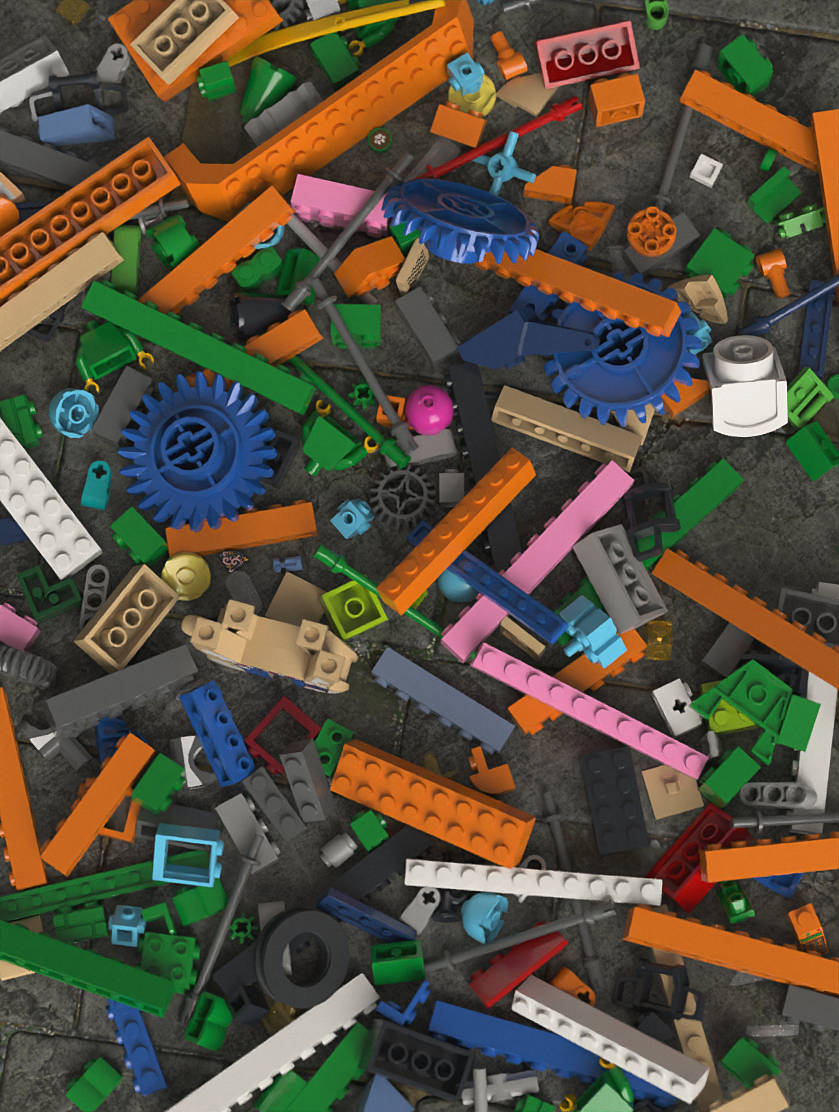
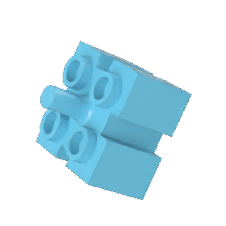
[559,595,627,668]

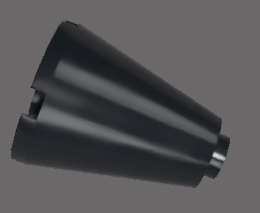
[228,291,297,340]

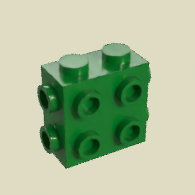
[685,228,755,300]
[137,932,201,994]

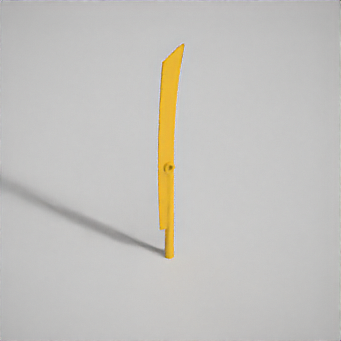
[226,0,446,67]

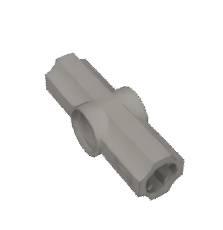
[462,1070,539,1105]

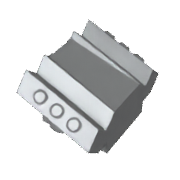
[244,81,323,147]

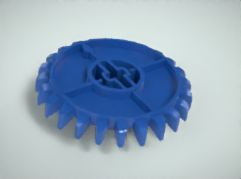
[381,179,539,264]
[542,271,702,427]
[118,372,277,532]

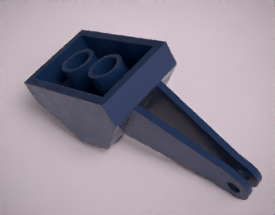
[457,307,600,370]

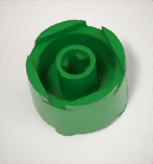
[146,214,199,272]

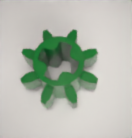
[348,379,376,412]
[228,912,259,944]

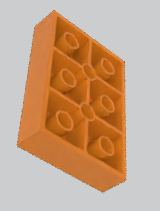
[107,0,283,102]

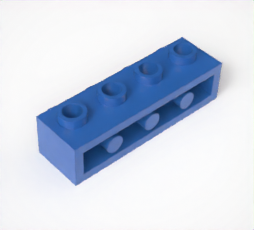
[509,231,589,322]
[179,680,257,787]
[106,999,169,1096]

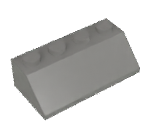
[0,35,69,115]
[573,524,668,634]

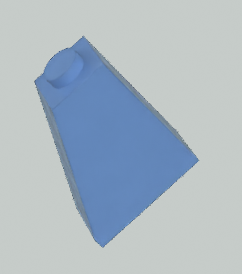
[38,104,115,146]
[358,1075,414,1112]

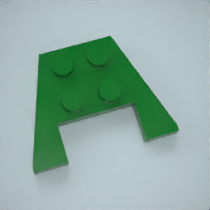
[688,659,793,765]

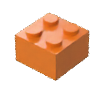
[588,73,645,128]
[334,236,405,298]

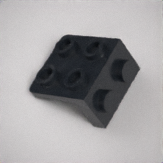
[740,650,808,694]

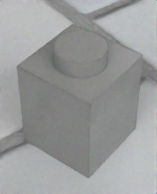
[439,469,464,507]

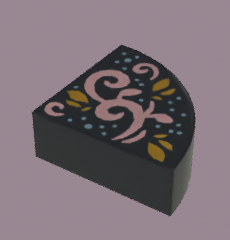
[216,550,251,575]

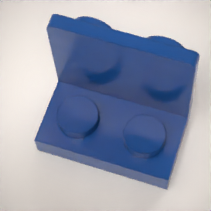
[376,980,431,1027]

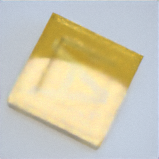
[56,0,90,26]

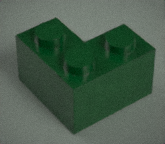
[16,565,83,625]

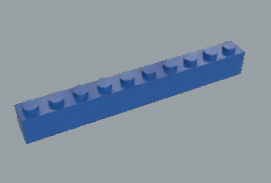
[428,1001,677,1107]

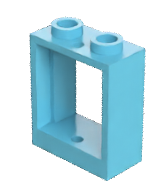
[152,823,224,887]

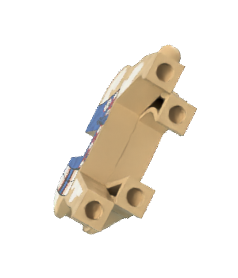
[181,599,358,694]

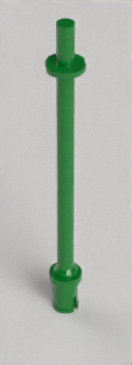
[288,355,411,469]
[313,543,477,659]

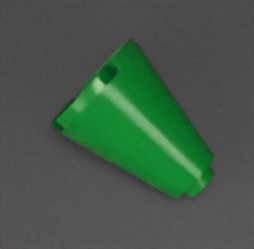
[239,56,297,124]

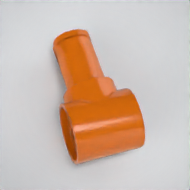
[490,31,528,81]
[756,248,790,299]

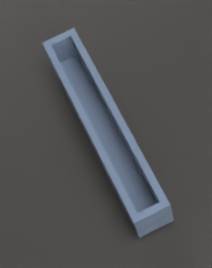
[371,647,515,754]

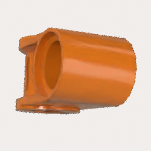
[549,966,596,1007]

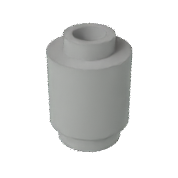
[320,832,358,868]

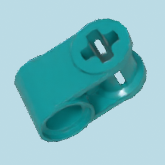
[81,461,113,510]

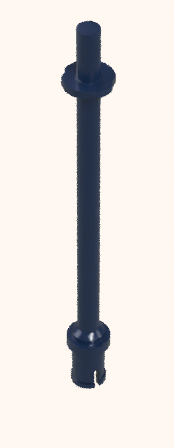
[737,274,839,336]

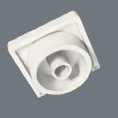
[702,335,788,437]

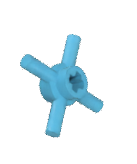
[472,131,536,196]

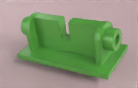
[773,203,826,239]

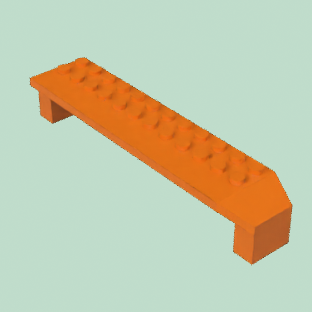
[164,0,474,222]

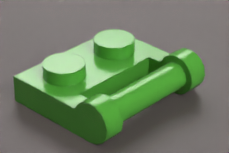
[787,367,834,431]

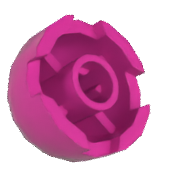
[404,385,454,436]

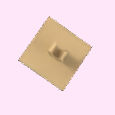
[642,765,704,820]

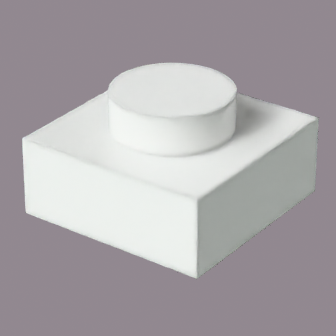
[690,154,723,188]

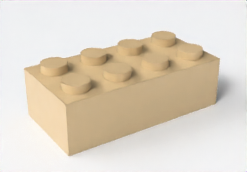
[130,0,239,85]
[73,564,180,674]

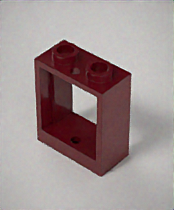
[244,696,322,776]

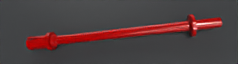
[410,95,582,181]

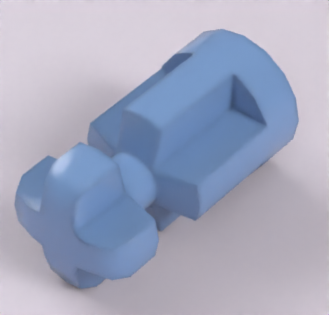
[273,556,303,573]

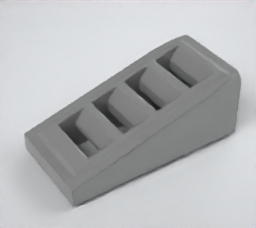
[700,731,724,763]

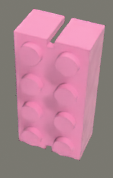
[291,174,392,238]

